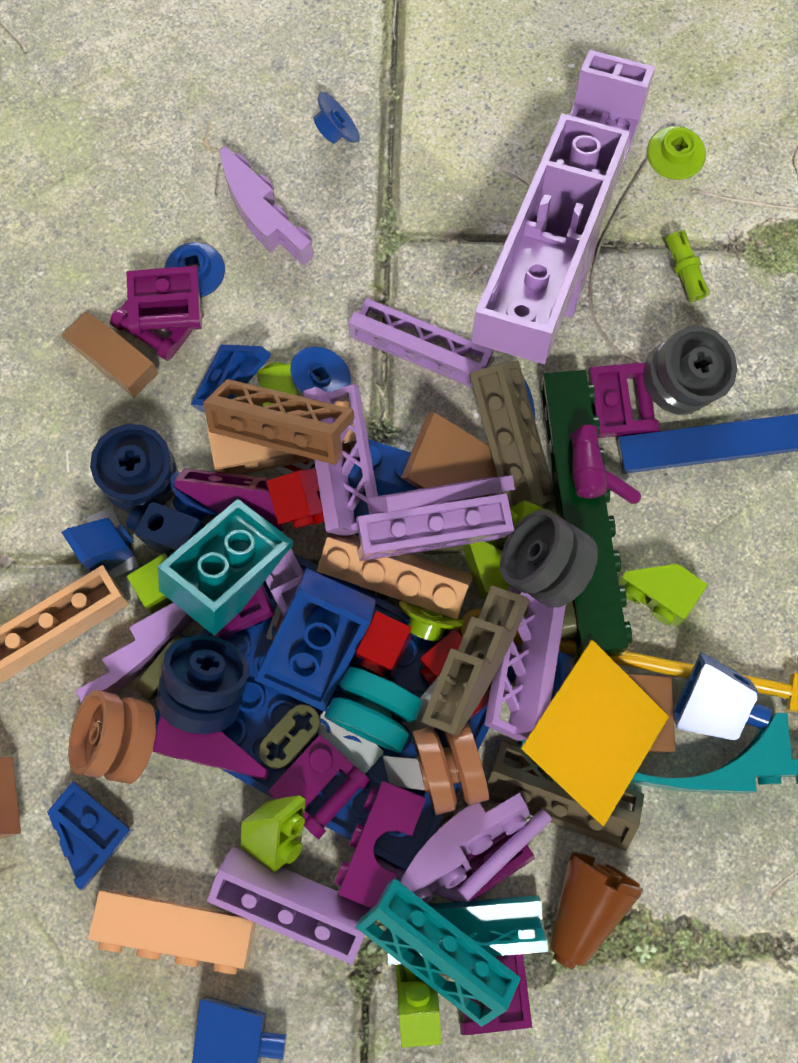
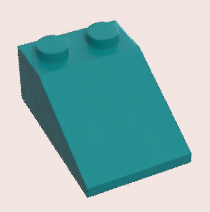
[158,499,293,635]

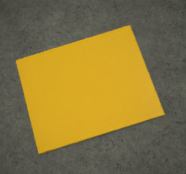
[521,640,669,827]

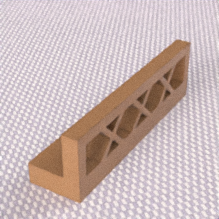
[203,379,355,465]

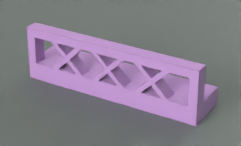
[348,298,493,389]
[303,384,378,537]
[367,475,515,514]
[356,494,514,562]
[484,585,566,741]

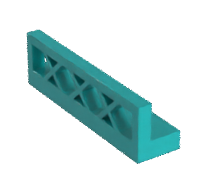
[356,878,521,1027]
[386,895,548,965]

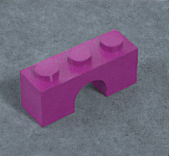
[334,781,426,908]

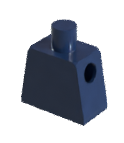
[126,502,205,557]

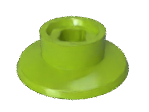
[647,126,706,180]
[399,601,464,641]

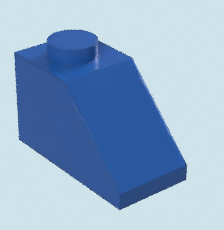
[61,518,134,572]

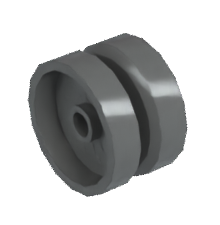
[643,326,737,415]
[500,509,598,608]

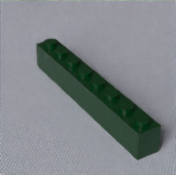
[540,370,632,660]

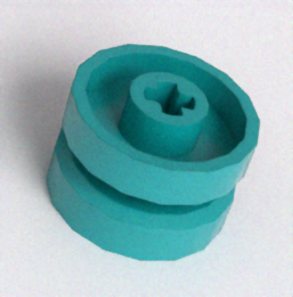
[324,667,424,753]

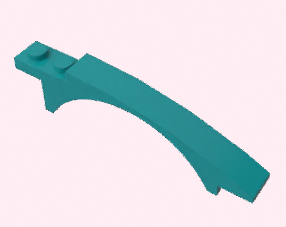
[518,713,798,794]

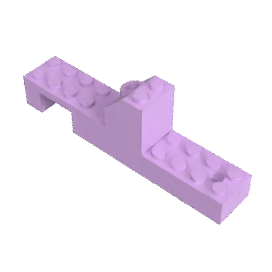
[471,50,655,365]

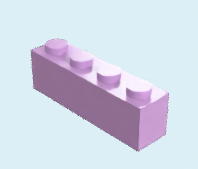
[207,847,372,965]

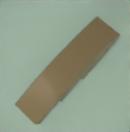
[421,585,530,737]

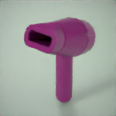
[570,425,641,504]

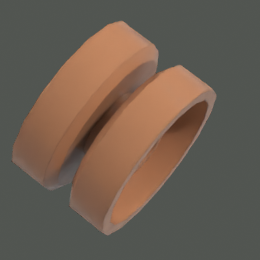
[68,690,156,784]
[412,722,489,815]

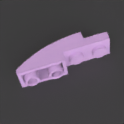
[220,146,313,266]
[400,793,531,903]

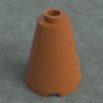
[549,851,643,969]

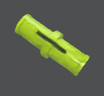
[665,230,710,302]

